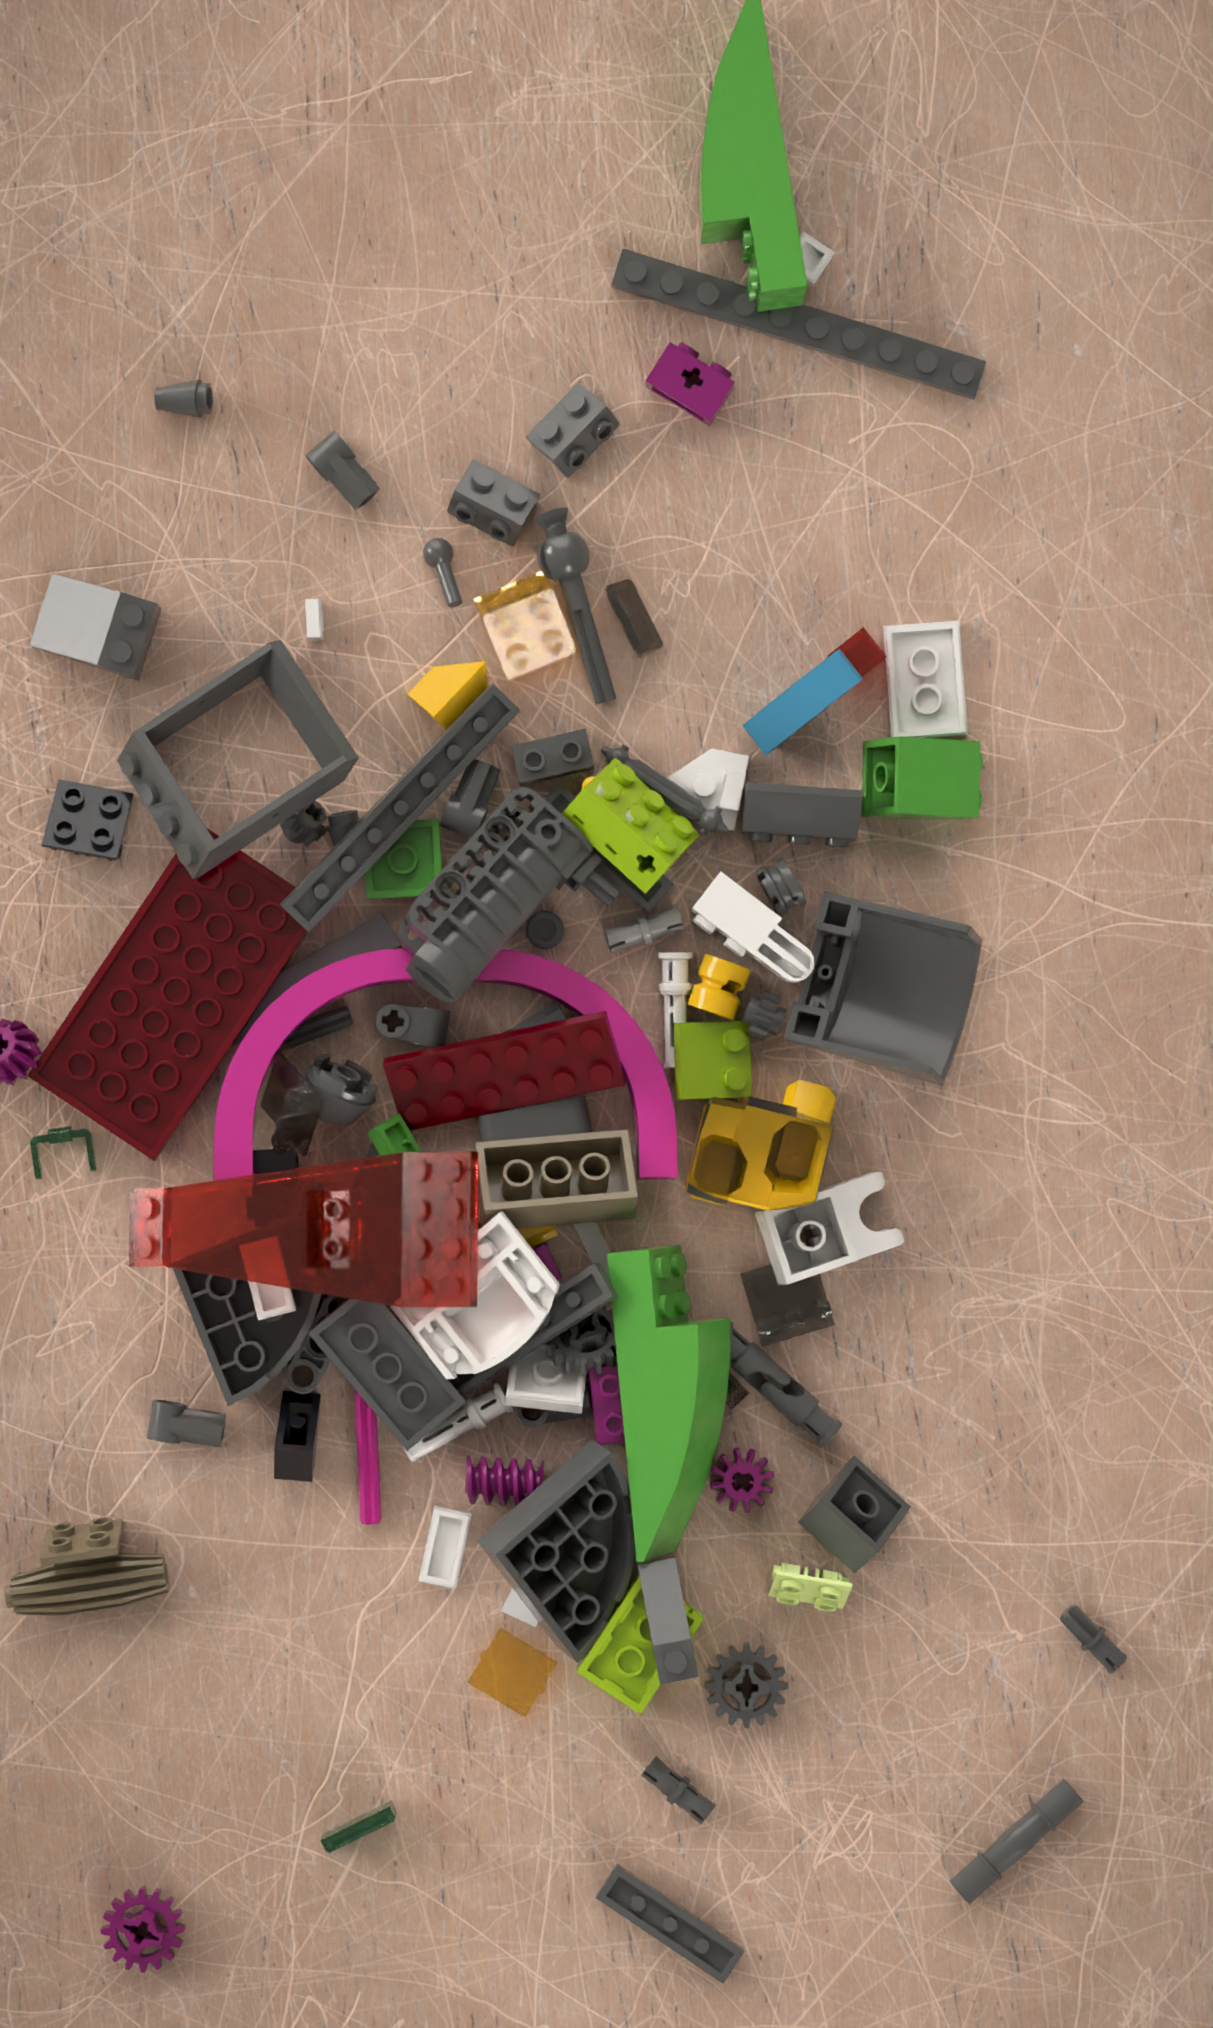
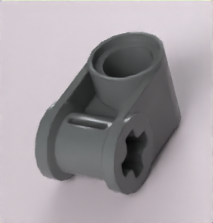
[376,1004,450,1047]

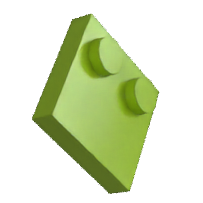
[673,1021,752,1100]

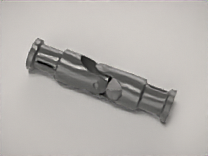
[730,1321,843,1448]

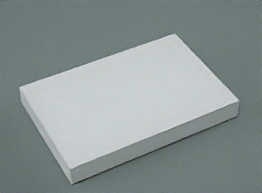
[882,621,968,738]

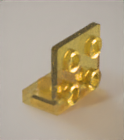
[474,571,577,680]

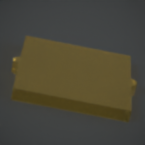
[467,1628,557,1717]

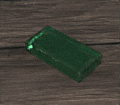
[320,1800,397,1853]

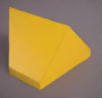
[408,661,487,730]

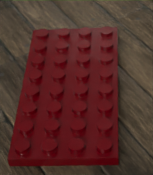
[27,828,308,1161]

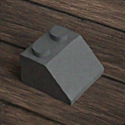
[798,1456,911,1573]

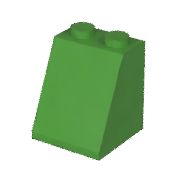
[861,736,983,820]

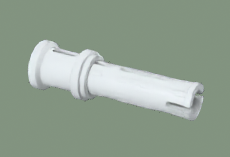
[658,952,693,1067]
[403,1381,515,1463]

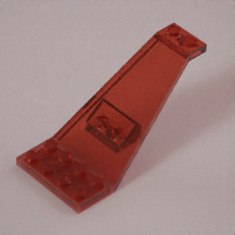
[129,1151,478,1307]

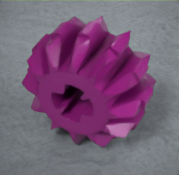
[0,1018,42,1086]
[710,1447,774,1513]

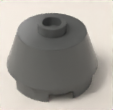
[303,1054,379,1126]

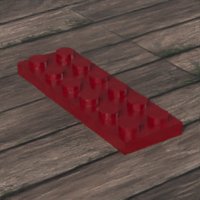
[383,1011,626,1131]

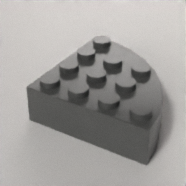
[171,1205,328,1406]
[477,1440,635,1663]

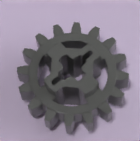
[545,1305,617,1376]
[705,1643,788,1728]

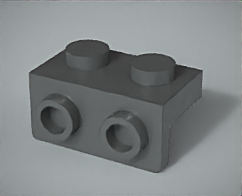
[526,382,619,478]
[447,459,541,546]

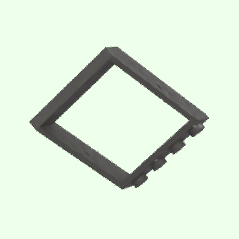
[117,640,359,879]

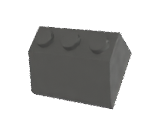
[741,782,863,847]

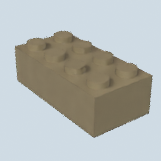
[474,1129,638,1229]

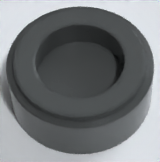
[526,911,564,950]

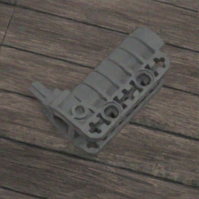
[397,787,622,1003]

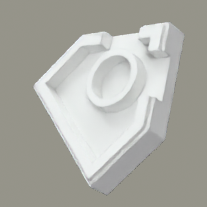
[667,748,749,831]

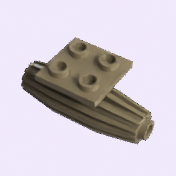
[4,1517,169,1616]

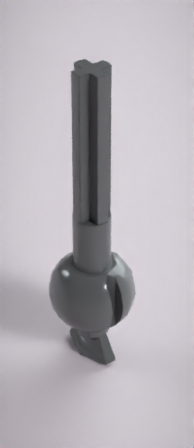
[534,508,617,705]

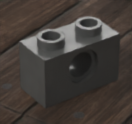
[511,728,594,787]

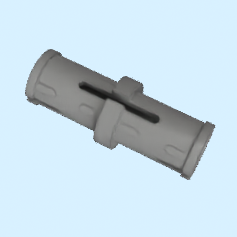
[604,907,684,953]

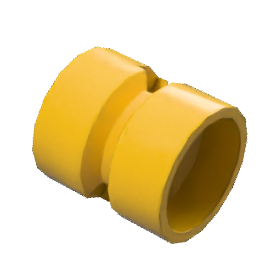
[687,954,751,1021]

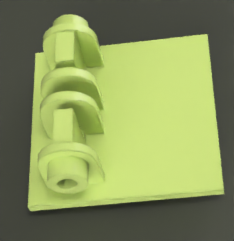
[768,1562,853,1612]

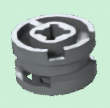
[755,857,807,917]

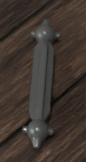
[601,744,728,835]

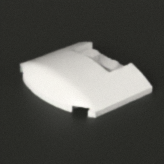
[390,1211,560,1379]

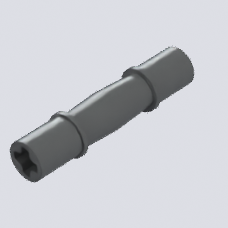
[950,1778,1084,1904]

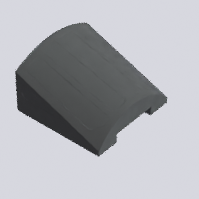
[784,892,982,1086]

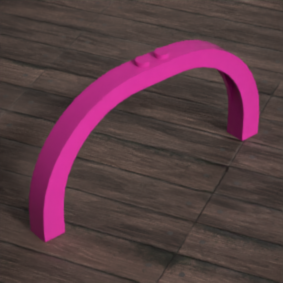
[214,948,678,1182]

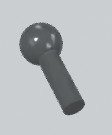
[423,538,463,608]

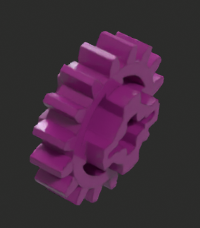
[101,1886,186,1973]

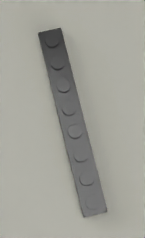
[279,683,521,932]

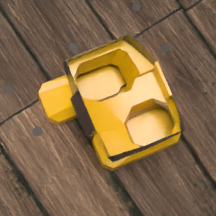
[685,1080,836,1211]

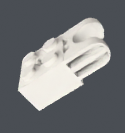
[691,871,814,984]
[754,1172,905,1285]

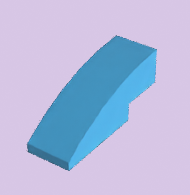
[743,649,863,755]

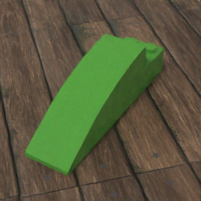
[698,0,807,312]
[607,1244,730,1562]

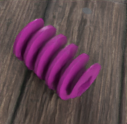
[465,1455,544,1506]

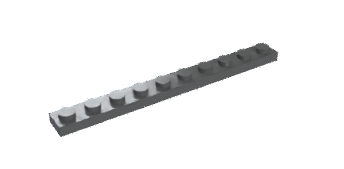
[611,249,986,400]

